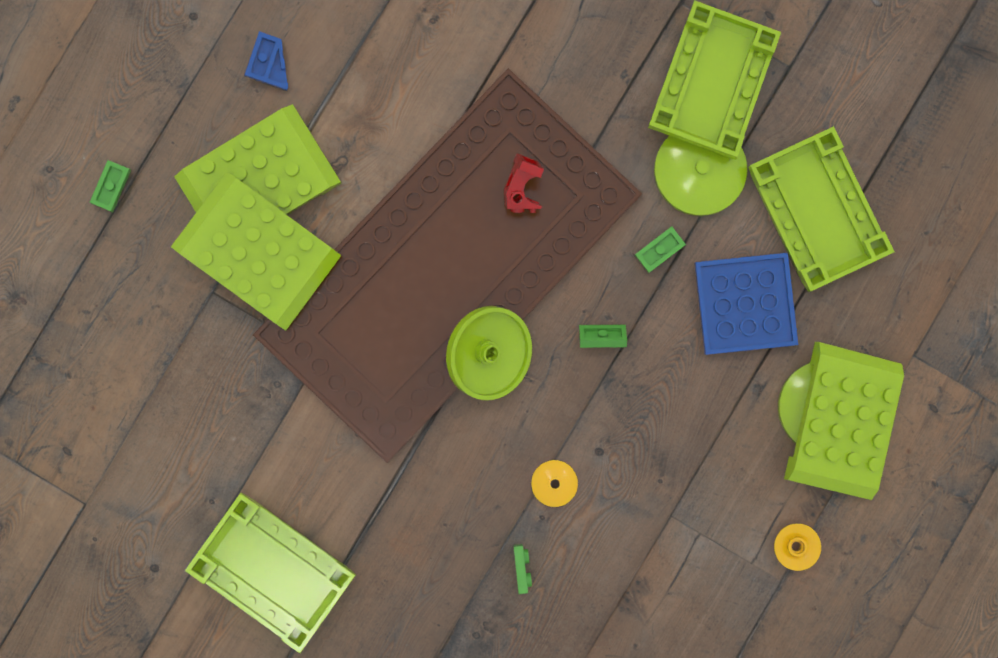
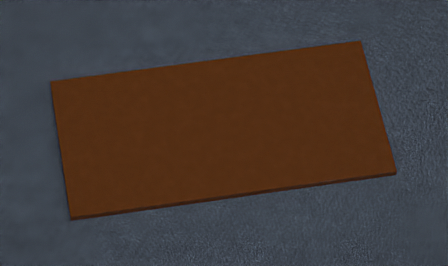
[253,68,642,463]

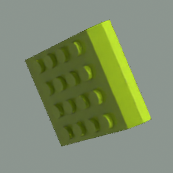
[648,0,781,160]
[174,104,342,215]
[749,126,894,292]
[171,172,341,331]
[784,342,904,500]
[185,493,356,653]

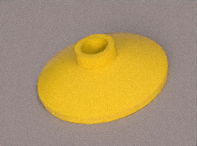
[531,460,578,507]
[774,523,821,571]

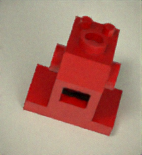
[504,153,544,213]

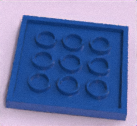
[694,253,798,355]

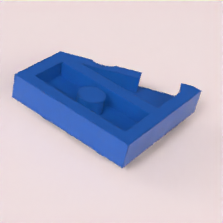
[244,31,288,91]

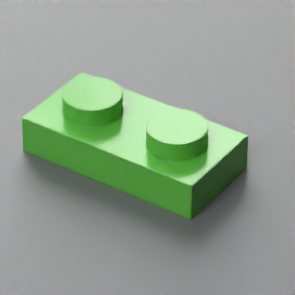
[89,160,131,212]
[634,226,686,273]
[579,325,627,348]
[513,544,532,594]

